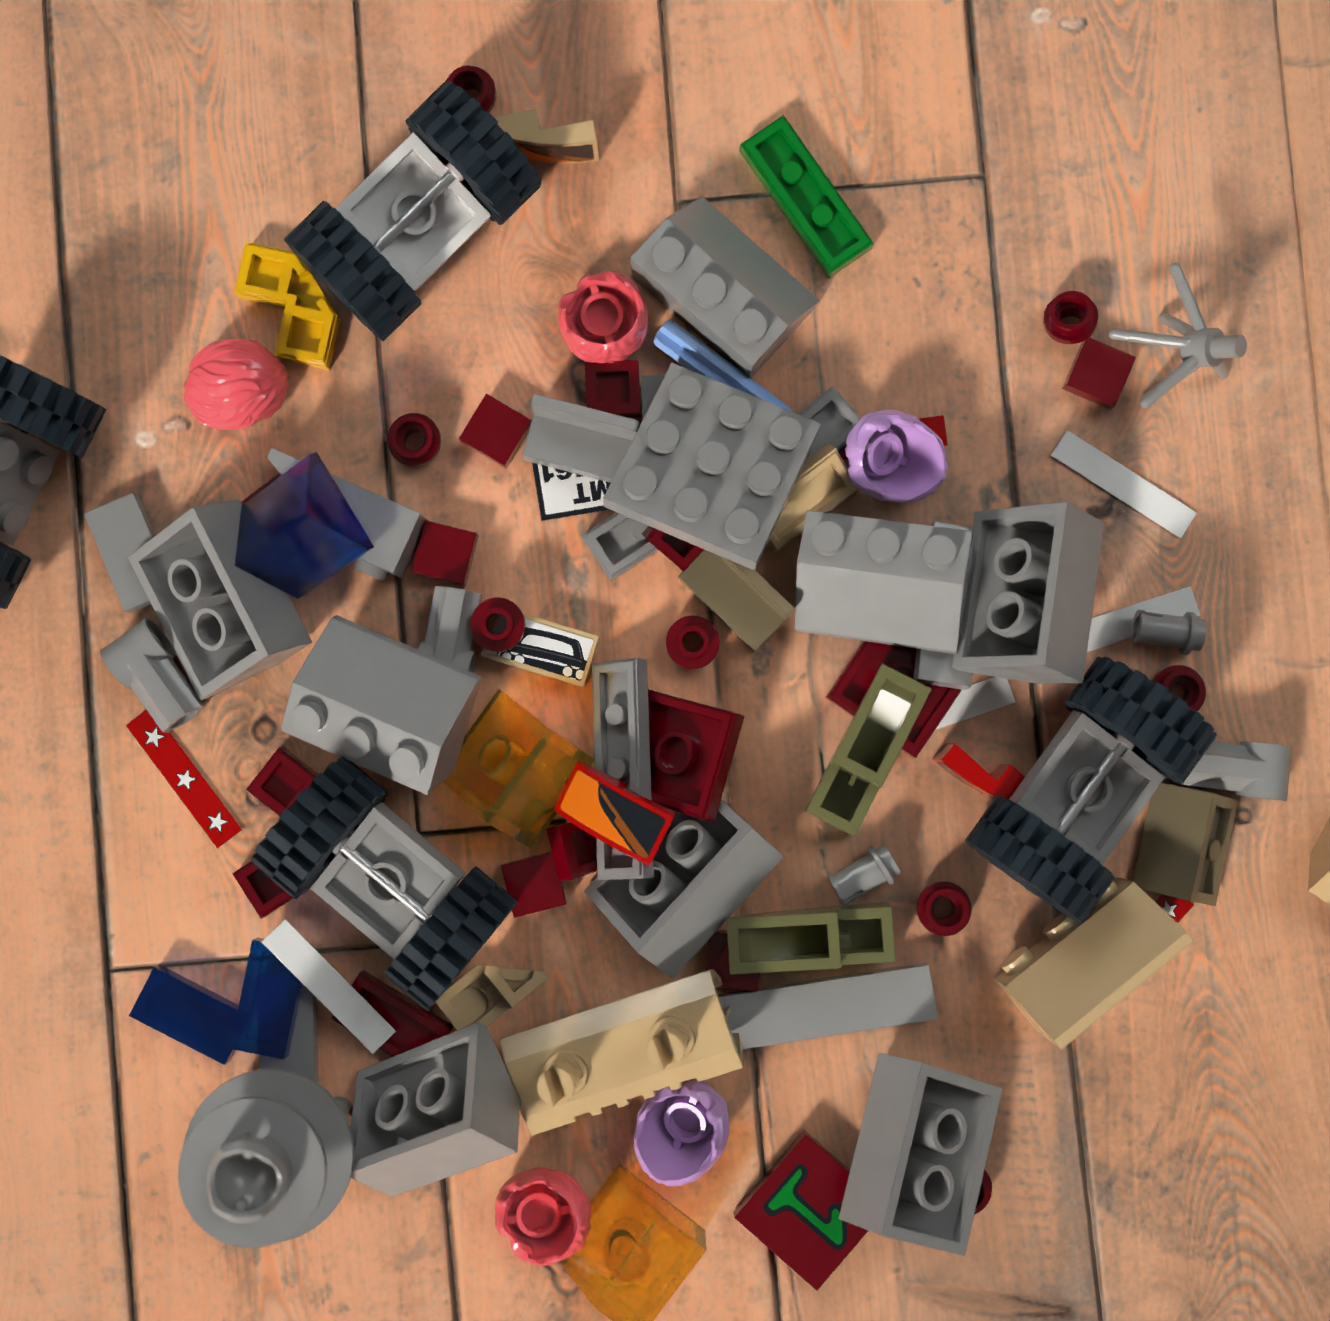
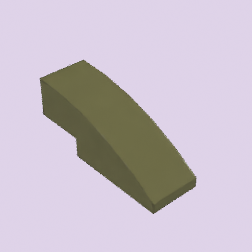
[804,664,932,837]
[726,902,896,974]

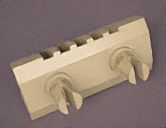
[500,969,744,1136]

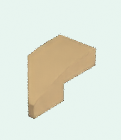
[435,965,548,1031]

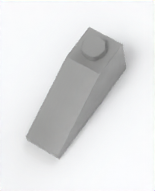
[267,448,428,581]

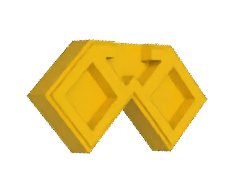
[234,242,341,370]

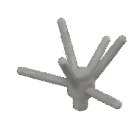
[1108,263,1247,409]

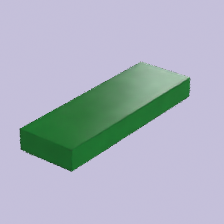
[739,115,874,278]

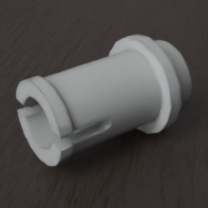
[1131,610,1206,655]
[828,845,901,907]

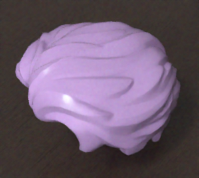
[845,409,949,503]
[634,1079,729,1187]

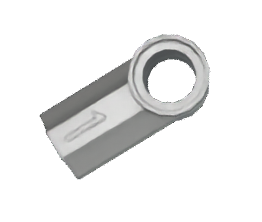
[418,586,483,673]
[100,618,206,733]
[1177,741,1292,801]

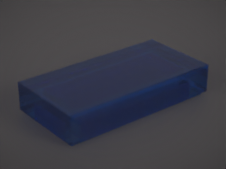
[230,938,303,1059]
[129,965,254,1065]

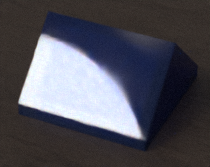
[235,452,374,599]

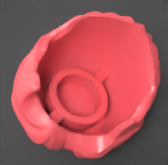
[558,271,648,363]
[184,338,289,430]
[495,1167,592,1266]

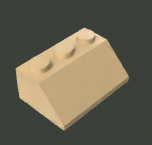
[994,877,1194,1050]

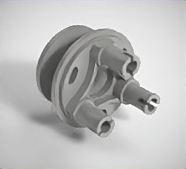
[178,1069,354,1248]

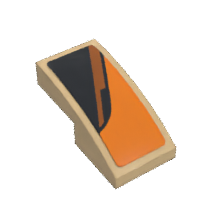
[494,109,599,164]

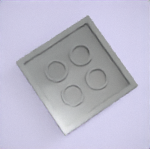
[603,362,821,571]

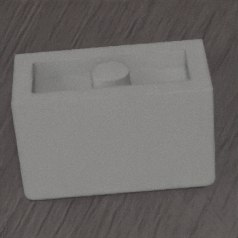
[522,394,639,483]

